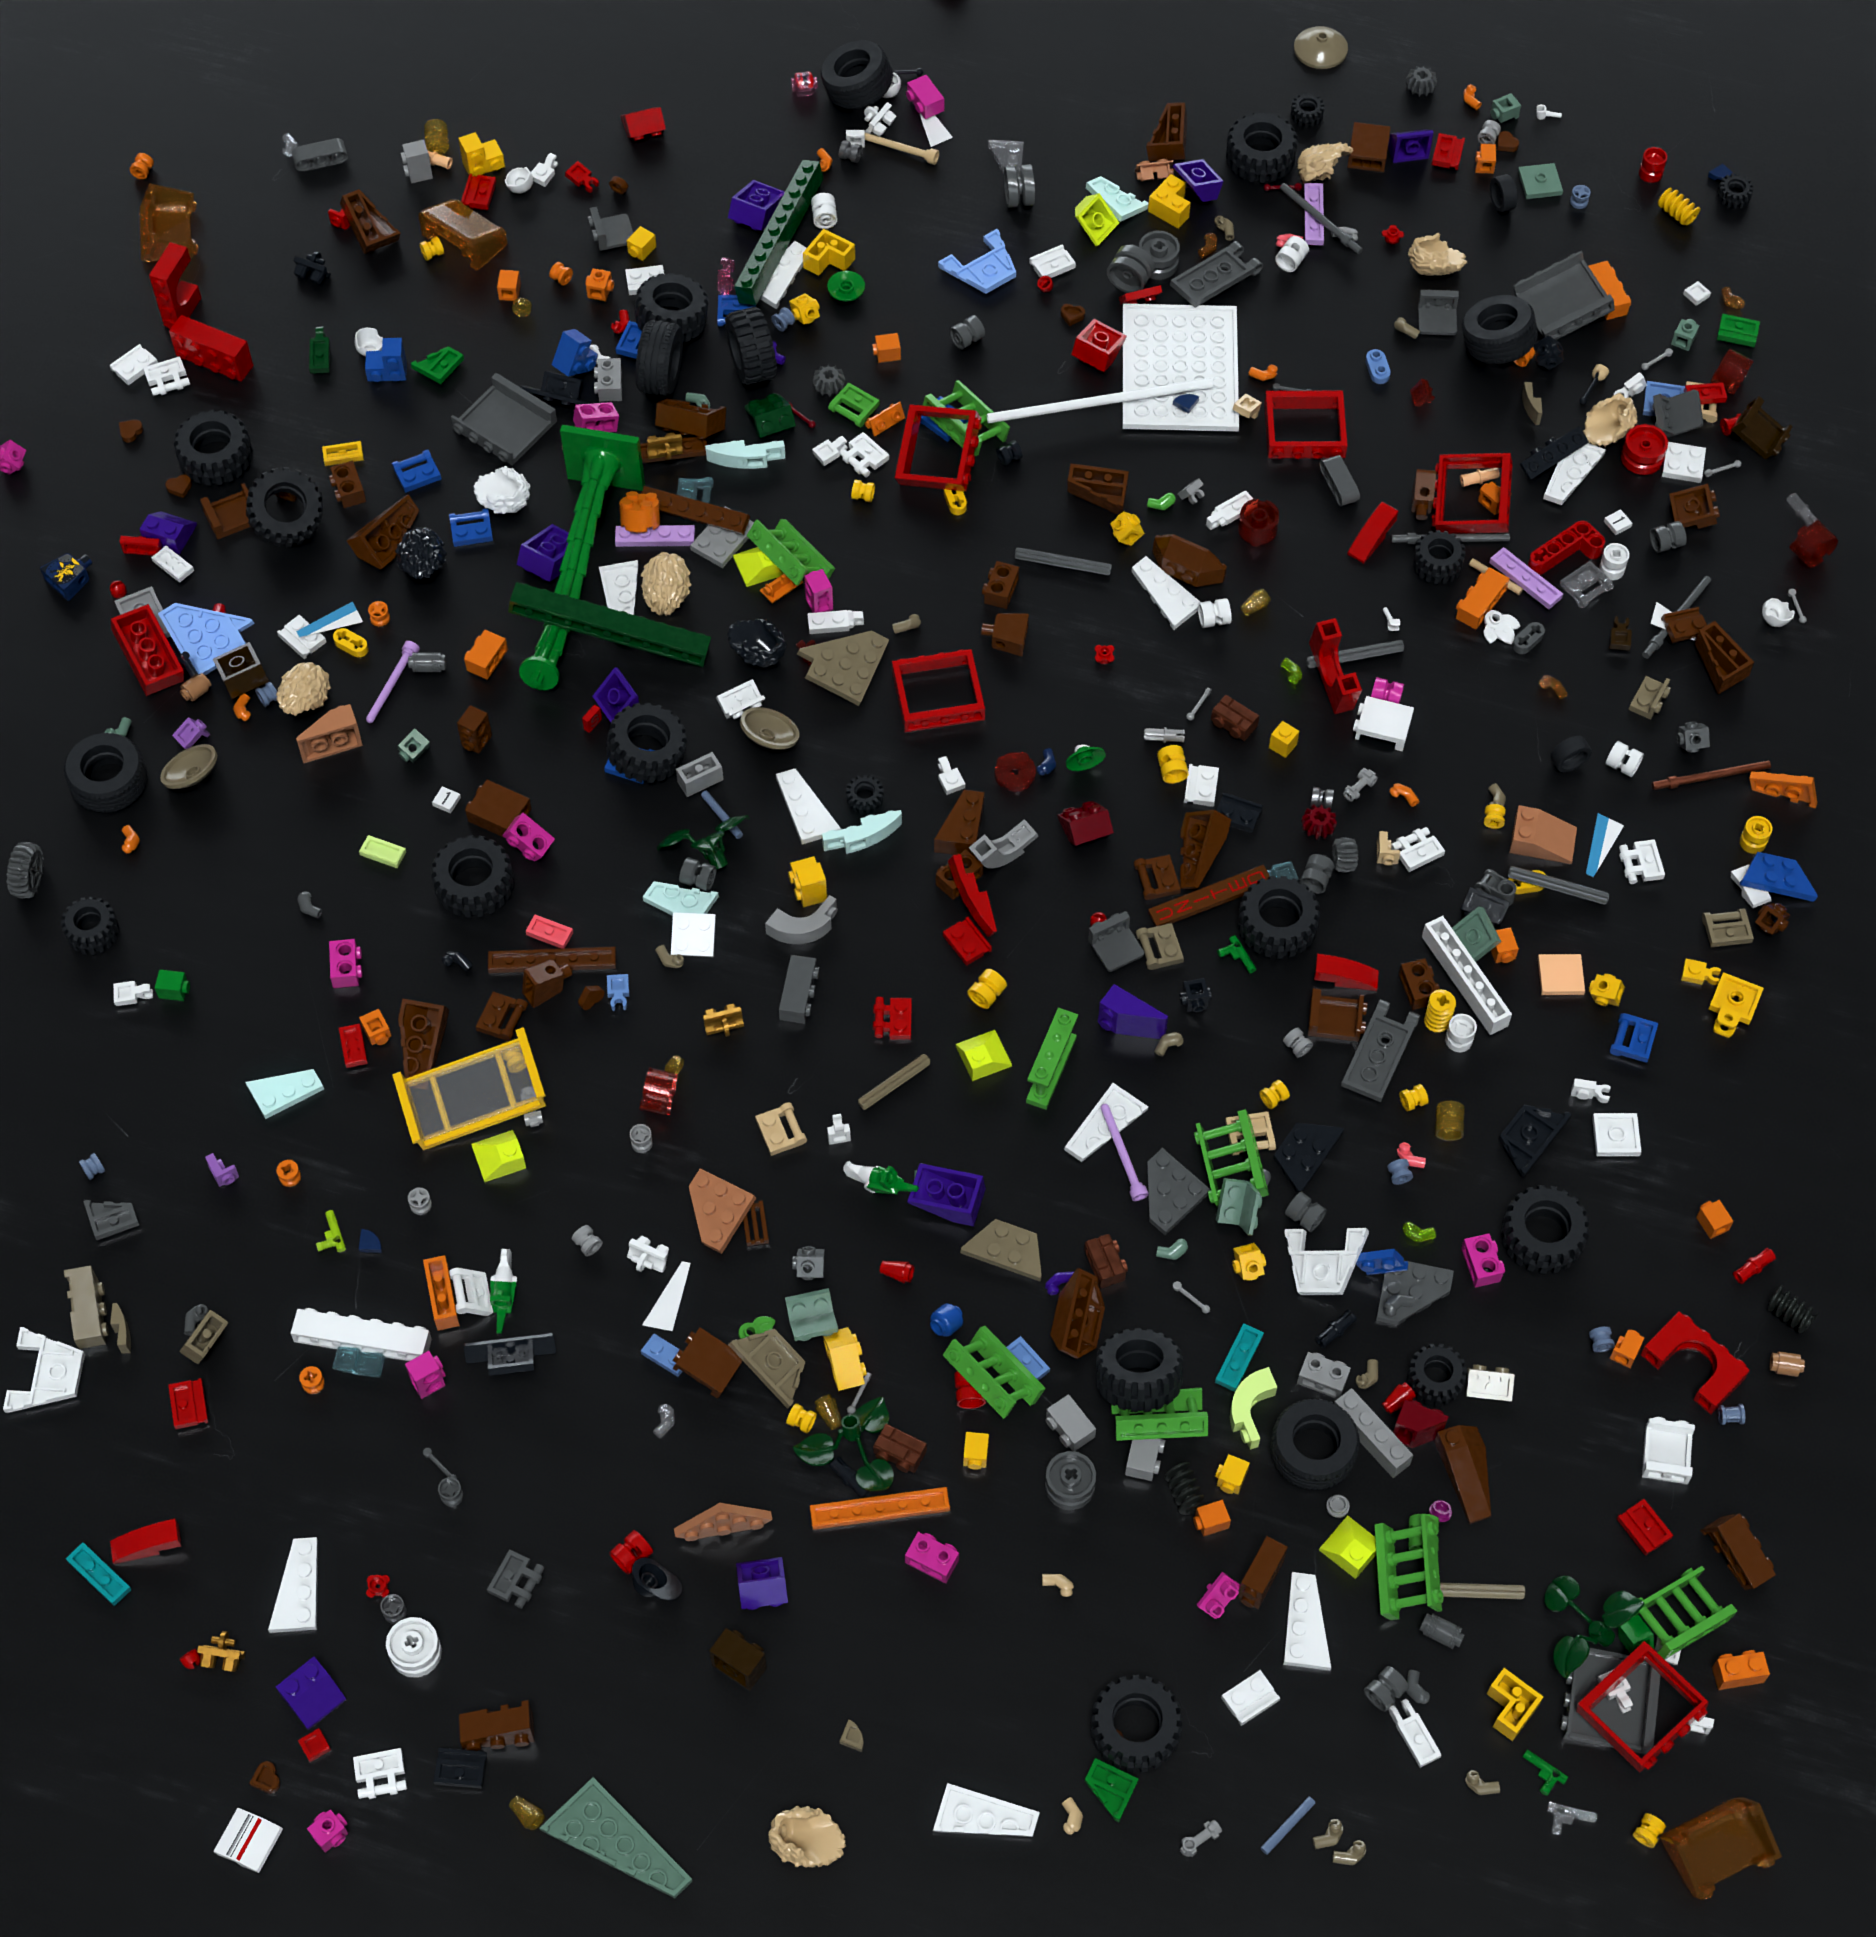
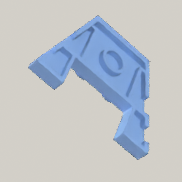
[938,229,1016,294]

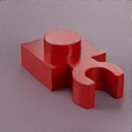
[565,161,599,193]

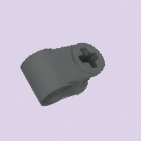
[1474,869,1516,906]

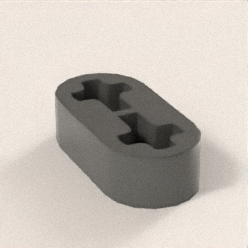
[1512,622,1545,654]

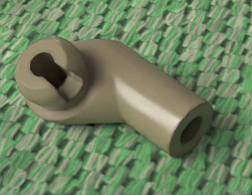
[1214,215,1234,241]
[892,614,921,634]
[1488,783,1506,807]
[655,945,684,969]
[1154,1032,1184,1057]
[1312,1819,1343,1850]
[1332,1840,1366,1865]

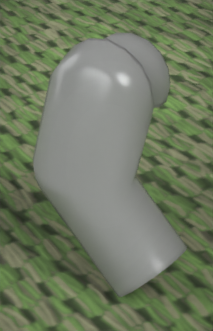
[1331,227,1358,241]

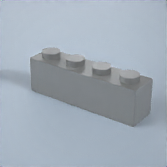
[1334,1388,1413,1478]

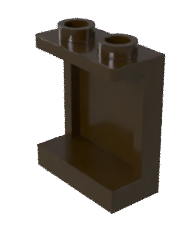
[1731,396,1793,460]

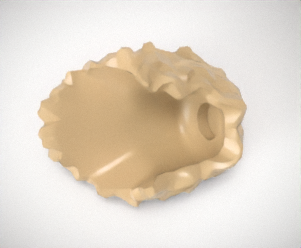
[1297,142,1353,184]
[1408,233,1467,276]
[1583,393,1638,447]
[641,552,692,616]
[276,662,331,716]
[768,1806,846,1868]

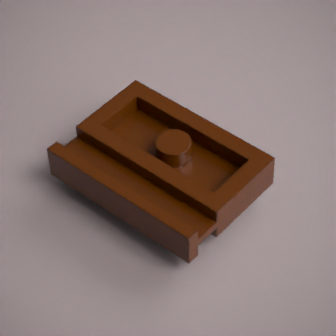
[1661,607,1707,643]

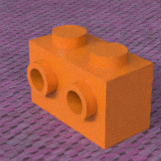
[464,630,508,680]
[1712,1650,1770,1690]

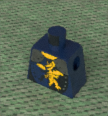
[40,553,92,601]

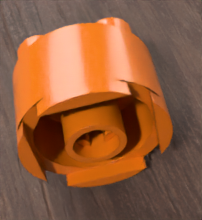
[619,491,660,532]

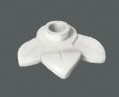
[1483,610,1520,645]

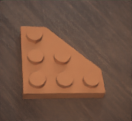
[689,1169,756,1254]
[674,1503,772,1541]

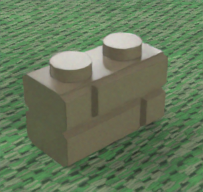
[180,1310,228,1364]

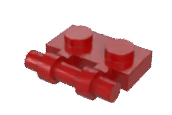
[873,997,912,1040]

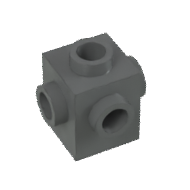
[1676,722,1710,753]
[792,1246,825,1280]

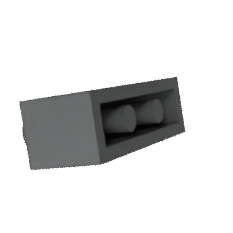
[779,955,820,1024]

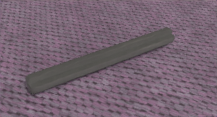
[1015,547,1112,575]
[1306,640,1404,668]
[1508,866,1609,904]

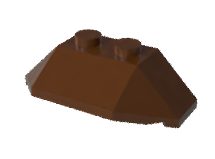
[1152,534,1227,587]
[1050,1268,1105,1359]

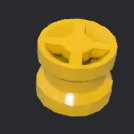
[1484,804,1506,829]

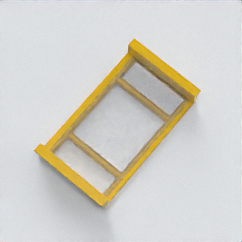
[392,1027,546,1150]

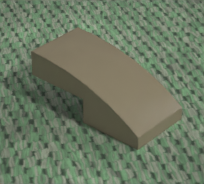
[1522,382,1542,425]
[110,1303,131,1353]

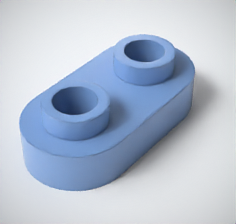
[1365,349,1391,384]

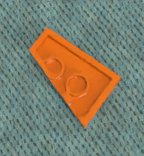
[1750,771,1817,809]

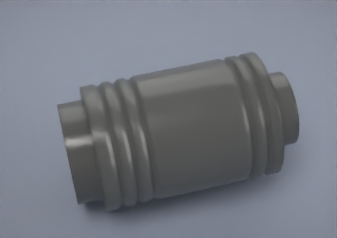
[408,652,446,672]
[1419,1613,1465,1649]

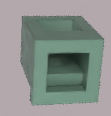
[1490,93,1521,123]
[1671,319,1700,351]
[398,728,430,763]

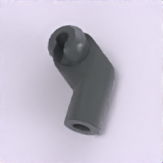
[297,891,322,918]

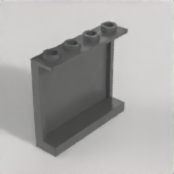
[1513,250,1615,340]
[451,373,557,466]
[1560,1648,1661,1754]

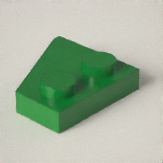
[411,346,464,384]
[1085,1758,1139,1822]

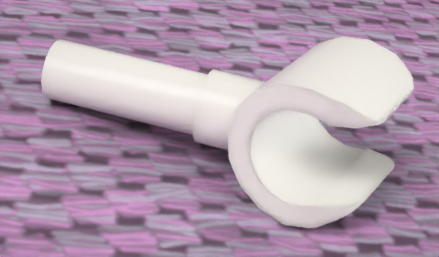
[1536,104,1562,120]
[1383,607,1400,631]

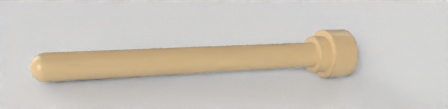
[865,133,939,165]

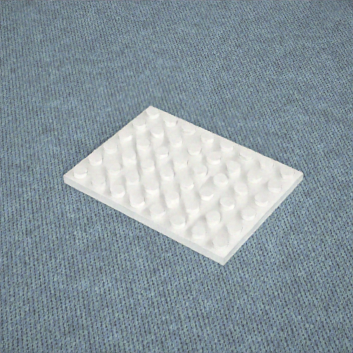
[1123,304,1239,431]

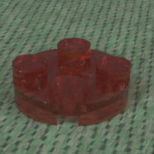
[995,752,1036,792]

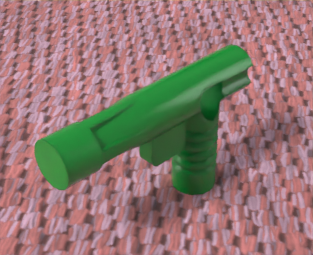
[1217,935,1256,973]
[1523,1749,1568,1796]

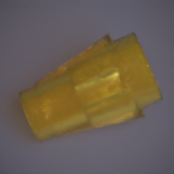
[1240,588,1271,616]
[814,1394,841,1430]
[509,1796,545,1830]

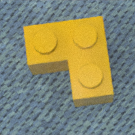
[458,132,505,176]
[1148,174,1191,229]
[803,229,855,276]
[788,856,827,908]
[823,1327,867,1391]
[1487,1668,1543,1742]

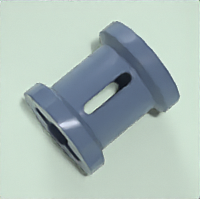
[1718,1404,1745,1425]

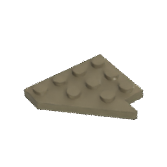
[797,630,889,706]

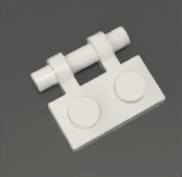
[143,356,190,396]
[839,432,889,477]
[1391,827,1445,872]
[1619,839,1665,884]
[353,1748,407,1799]

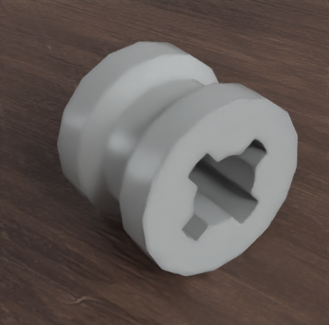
[408,1188,432,1215]

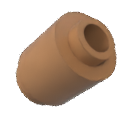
[180,673,211,702]
[1769,1351,1805,1377]

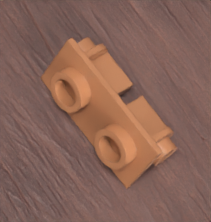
[1135,159,1174,181]

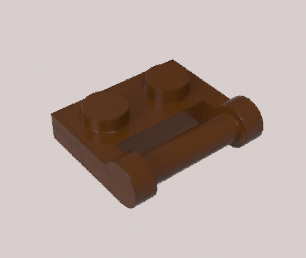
[1134,854,1181,900]
[476,992,528,1041]

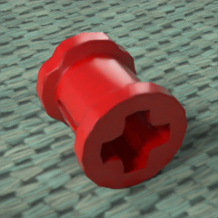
[1720,413,1741,436]

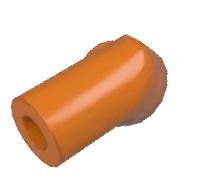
[1248,364,1278,381]
[122,825,140,854]

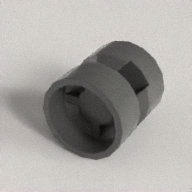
[949,315,985,350]
[1650,521,1687,553]
[1300,854,1334,894]
[679,857,717,892]
[1285,1191,1327,1233]
[1364,1666,1409,1712]

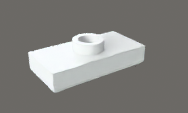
[151,546,194,583]

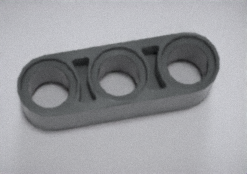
[292,138,348,171]
[1319,455,1360,506]

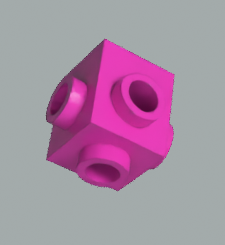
[0,440,26,475]
[307,1809,348,1853]

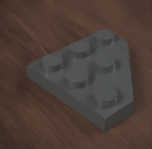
[1147,1148,1211,1235]
[1376,1261,1454,1325]

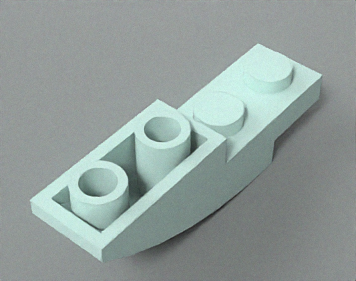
[705,440,785,469]
[822,810,902,854]

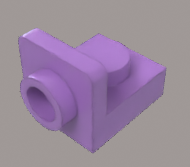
[172,717,210,749]
[205,1153,239,1187]

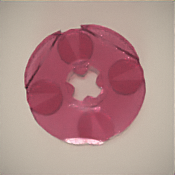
[717,257,735,295]

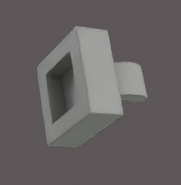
[1178,478,1205,504]

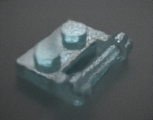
[677,477,714,504]

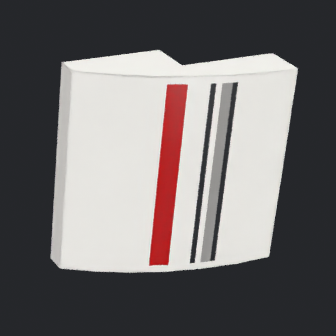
[213,1808,283,1873]

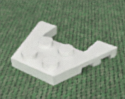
[1284,1228,1369,1295]
[3,1327,85,1413]

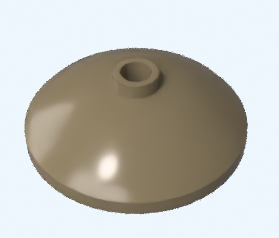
[1294,26,1348,69]
[740,707,799,750]
[160,744,217,789]

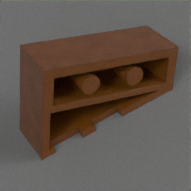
[340,189,401,254]
[655,399,726,439]
[934,790,984,857]
[1700,1513,1776,1590]

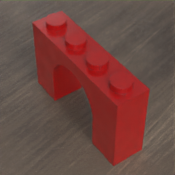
[149,242,201,329]
[1309,618,1362,714]
[1641,1311,1750,1414]

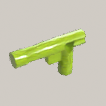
[316,1210,346,1252]

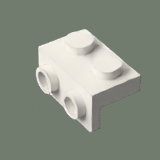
[716,679,765,719]

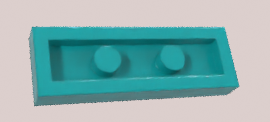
[1215,1323,1264,1392]
[65,1542,131,1606]

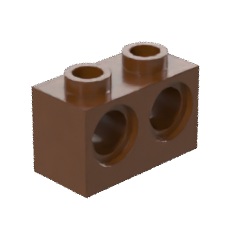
[329,461,366,508]
[982,561,1019,609]
[457,705,492,753]
[936,849,983,900]
[1399,958,1440,1010]

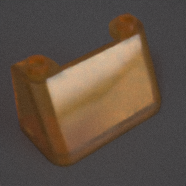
[140,183,198,262]
[419,199,508,271]
[1660,1797,1782,1900]

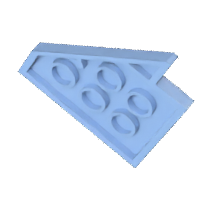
[158,603,255,675]

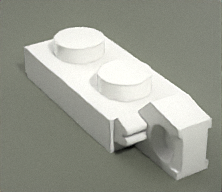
[1206,491,1258,530]
[808,610,864,634]

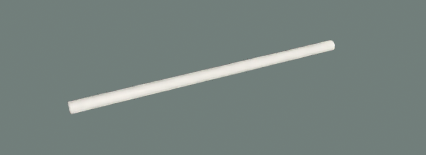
[986,378,1213,423]

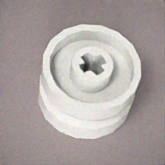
[386,1617,442,1678]

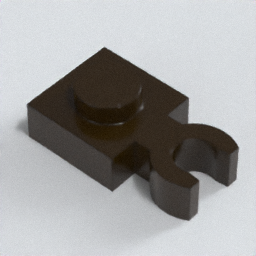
[1610,616,1632,651]

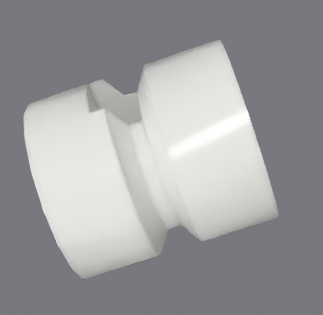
[811,193,837,229]
[1275,236,1309,272]
[1599,543,1630,580]
[1198,598,1232,628]
[1605,741,1644,777]
[1445,1014,1477,1052]

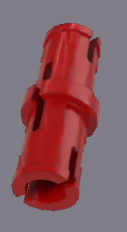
[1733,1248,1776,1284]

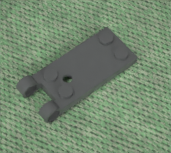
[1170,241,1263,308]
[1341,999,1420,1102]

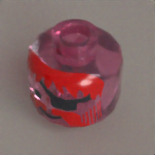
[791,71,818,97]

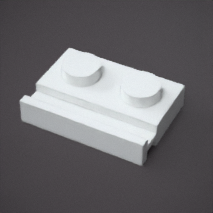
[1029,244,1076,278]
[625,265,664,295]
[110,344,158,385]
[277,615,326,659]
[1184,764,1219,807]
[1221,1670,1280,1726]

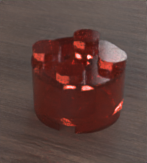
[1710,349,1754,395]
[1238,499,1279,547]
[1789,520,1838,568]
[639,1067,678,1115]

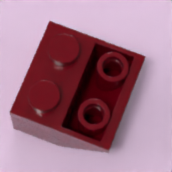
[1057,801,1114,846]
[1393,1399,1449,1448]

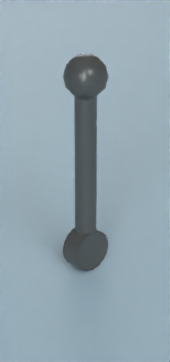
[1273,383,1312,391]
[423,1448,457,1479]

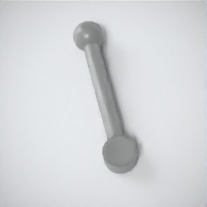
[1641,348,1673,370]
[1704,460,1741,477]
[1788,589,1807,624]
[1186,688,1212,721]
[1173,1281,1210,1314]
[847,1372,872,1414]

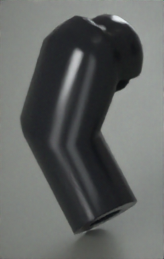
[442,951,473,972]

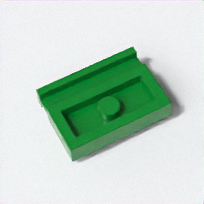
[1717,314,1760,347]

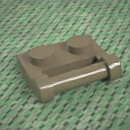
[1702,908,1754,947]
[1135,923,1184,970]

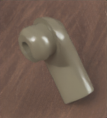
[1394,317,1420,339]
[1355,1359,1378,1389]
[1465,1770,1500,1795]

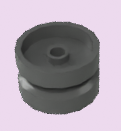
[1004,164,1035,208]
[1139,231,1180,280]
[1107,245,1155,293]
[1045,1451,1096,1510]

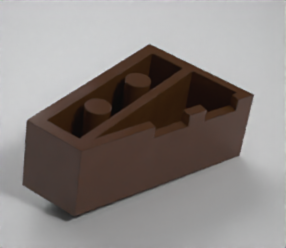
[1146,102,1187,161]
[1067,463,1129,515]
[1695,621,1754,694]
[459,1700,535,1751]

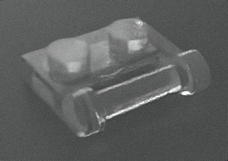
[1560,561,1614,608]

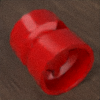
[1639,147,1667,183]
[954,1371,986,1409]
[609,1530,653,1575]

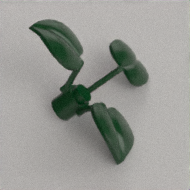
[657,815,750,869]
[793,1396,894,1491]
[1545,1576,1645,1679]

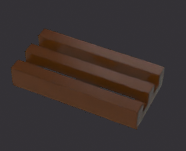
[743,1200,769,1246]

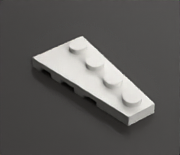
[760,241,806,309]
[1543,443,1606,505]
[599,560,639,615]
[776,769,841,844]
[1064,1083,1148,1162]
[1283,1572,1331,1671]

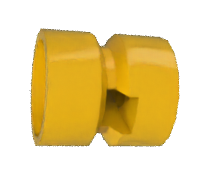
[1157,745,1189,784]
[1739,816,1773,854]
[967,969,1007,1009]

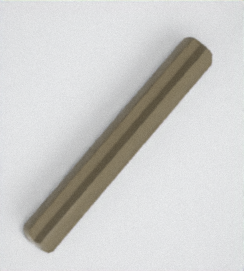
[858,1054,930,1110]
[1440,1583,1525,1599]

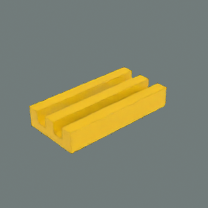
[322,441,364,466]

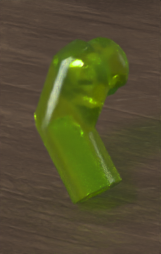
[1281,658,1302,684]
[1403,1222,1436,1242]

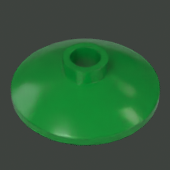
[827,271,865,301]
[1066,746,1106,771]

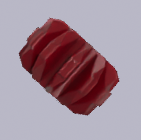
[1301,804,1337,840]

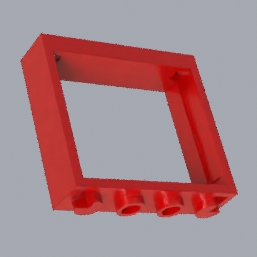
[1264,391,1347,459]
[895,404,982,491]
[1432,453,1513,534]
[892,649,985,732]
[1576,1641,1709,1773]

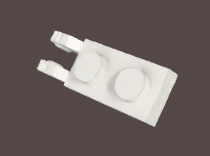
[1388,1699,1441,1768]

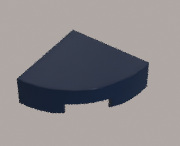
[1708,163,1735,180]
[1172,394,1199,413]
[359,1229,382,1253]

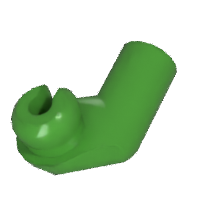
[1147,493,1176,510]

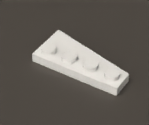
[1132,556,1200,630]
[268,1537,318,1633]
[933,1783,1040,1837]

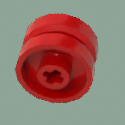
[1621,424,1668,475]

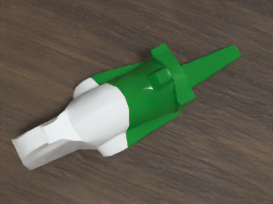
[843,1161,919,1194]
[490,1249,517,1334]

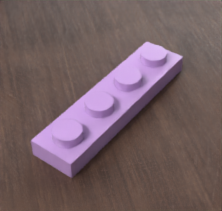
[1304,183,1324,245]
[615,525,695,547]
[1489,547,1563,609]

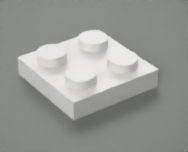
[1662,442,1706,483]
[671,913,716,957]
[1592,1113,1641,1156]

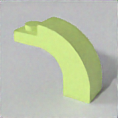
[1230,1367,1277,1450]

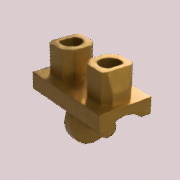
[647,432,683,460]
[703,1003,744,1037]
[197,1631,245,1672]

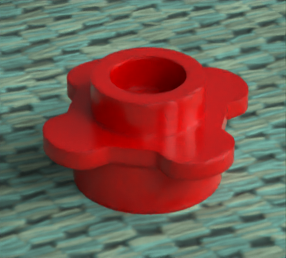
[1382,225,1404,244]
[1094,645,1115,664]
[366,1575,390,1598]

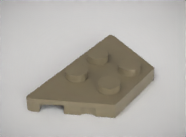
[960,1219,1042,1281]
[728,1329,805,1408]

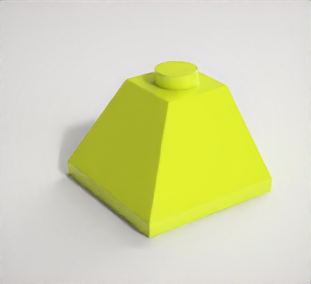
[1075,193,1119,246]
[733,547,783,587]
[956,1030,1012,1081]
[471,1130,526,1182]
[1319,1515,1376,1579]

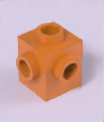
[585,268,614,301]

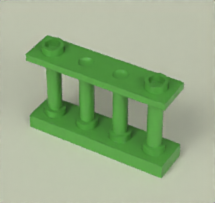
[922,380,1010,456]
[747,519,835,586]
[1026,1008,1078,1110]
[1194,1109,1269,1208]
[943,1326,1046,1419]
[1111,1388,1208,1441]
[1375,1514,1444,1621]
[1633,1566,1737,1660]

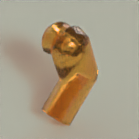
[1198,233,1217,258]
[1721,287,1745,309]
[1539,675,1568,699]

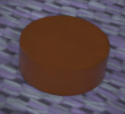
[609,176,629,194]

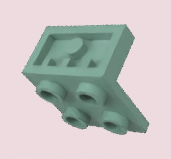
[1216,1178,1262,1236]
[785,1288,839,1341]

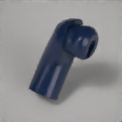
[1037,748,1056,776]

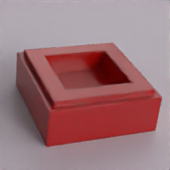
[582,705,602,733]
[298,1728,331,1762]

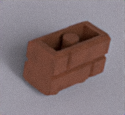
[1211,695,1259,741]
[1084,1234,1128,1288]
[873,1424,927,1473]

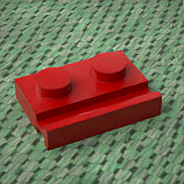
[1432,133,1465,170]
[461,174,496,210]
[1119,285,1163,305]
[943,917,992,966]
[168,1378,209,1430]
[1617,1499,1674,1556]

